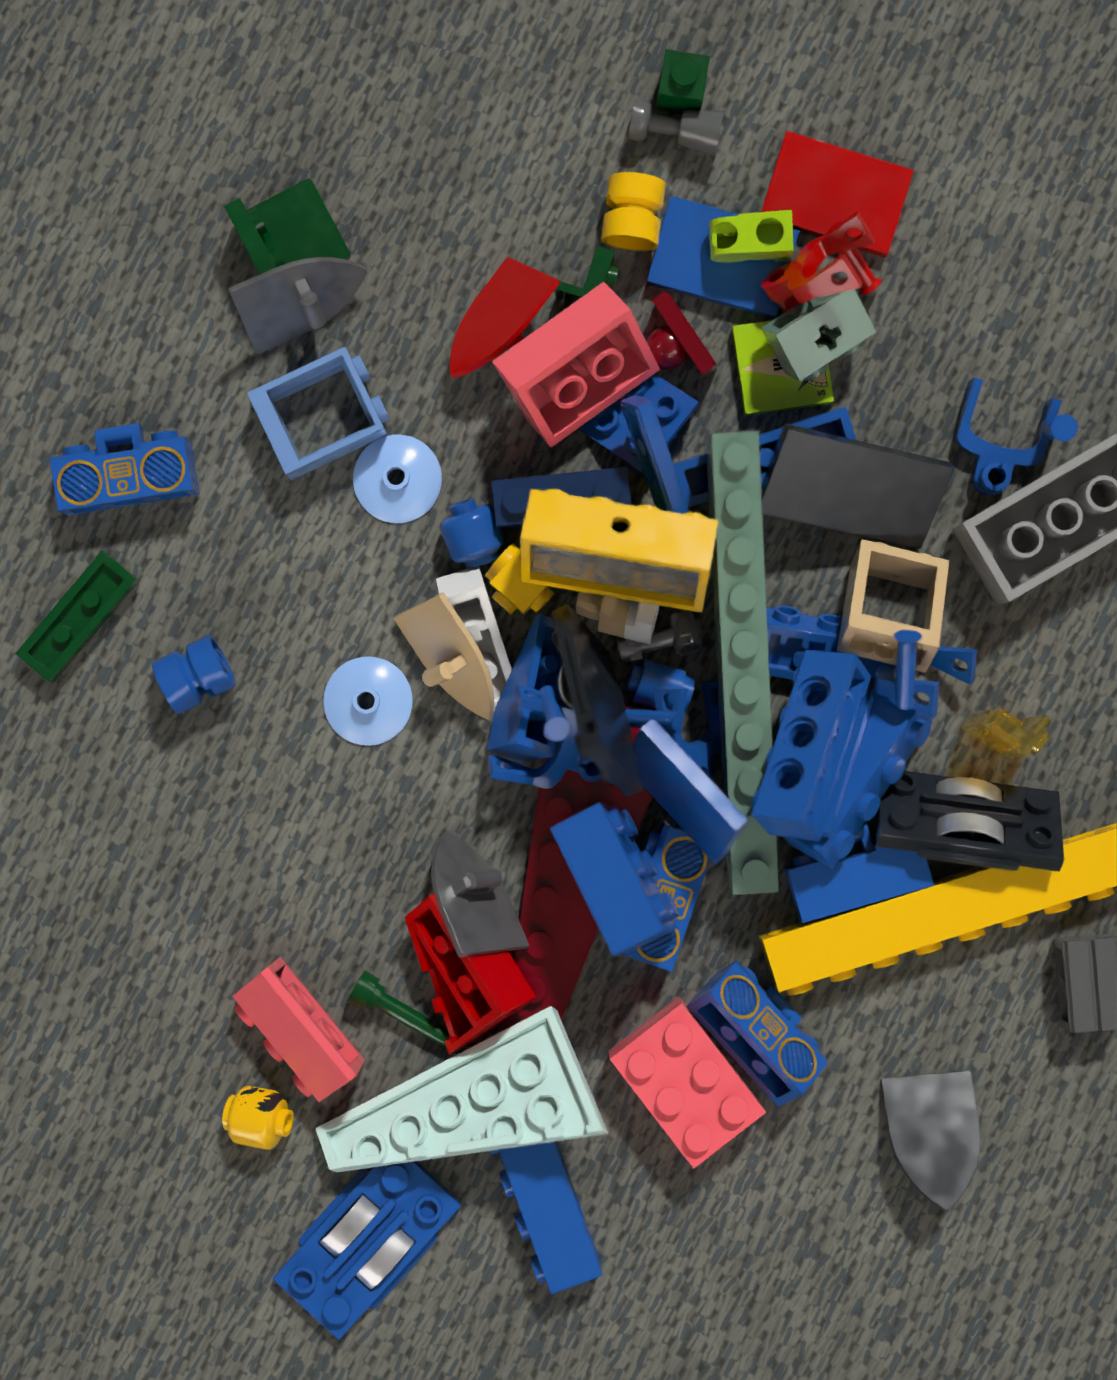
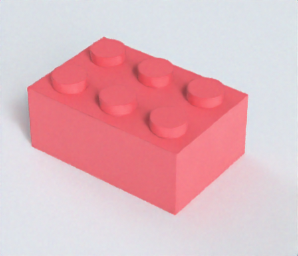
[492,282,660,448]
[608,996,766,1169]

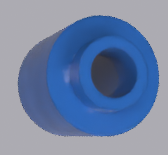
[625,659,695,713]

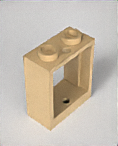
[837,539,949,673]

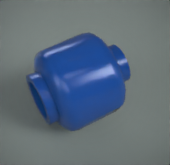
[440,498,505,568]

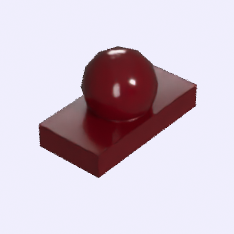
[646,291,718,379]

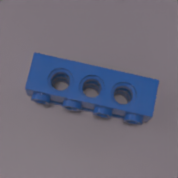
[752,650,874,841]

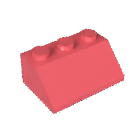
[232,957,365,1102]

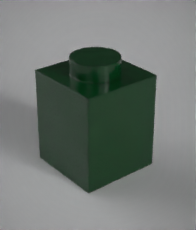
[656,49,710,114]

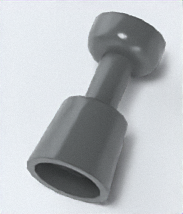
[628,99,724,157]

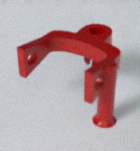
[761,210,882,313]

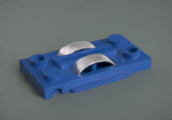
[273,1161,462,1340]

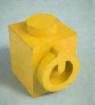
[485,543,554,615]

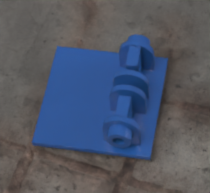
[579,374,700,476]

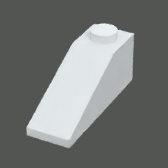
[436,566,512,711]

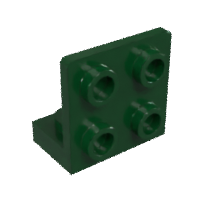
[224,178,351,274]

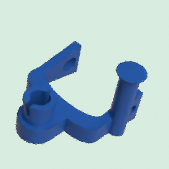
[954,378,1078,496]
[857,630,977,718]
[626,681,721,782]
[487,683,603,789]

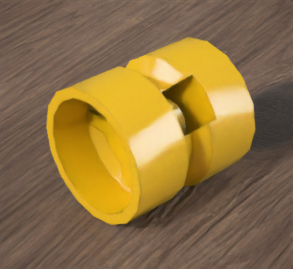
[601,172,666,251]

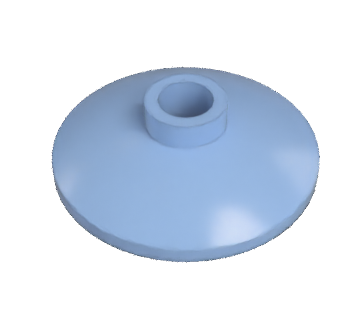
[353,435,442,523]
[323,657,413,746]

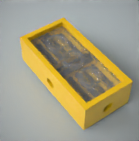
[521,489,718,613]

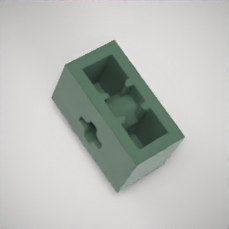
[761,279,876,381]

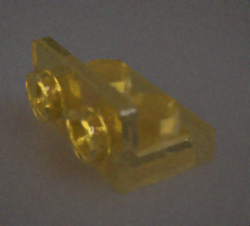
[960,708,1052,760]

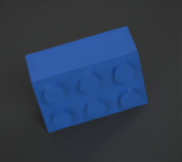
[550,802,679,956]

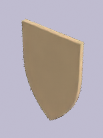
[393,592,494,720]

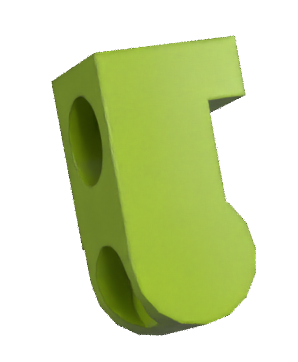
[708,210,794,263]

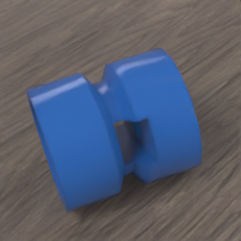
[152,634,236,714]

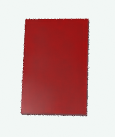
[761,130,914,258]

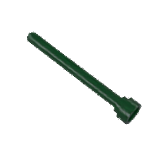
[346,970,475,1055]

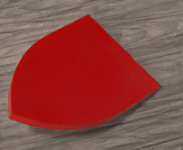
[449,257,560,378]

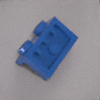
[766,605,843,680]

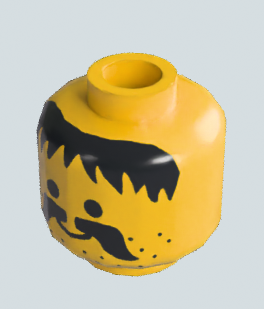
[222,1086,294,1150]

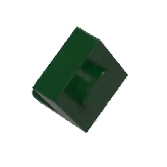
[555,246,620,309]

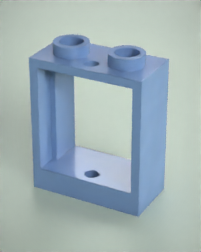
[247,347,390,480]

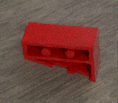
[404,894,536,1054]

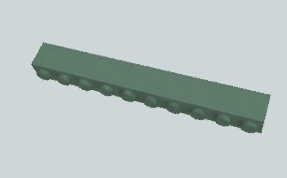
[706,431,779,895]

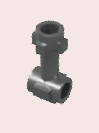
[616,611,703,665]

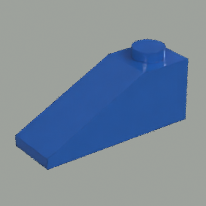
[487,614,563,763]

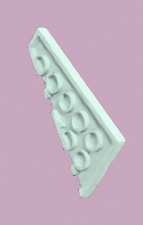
[315,1006,608,1172]

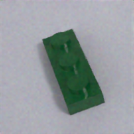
[15,550,140,683]

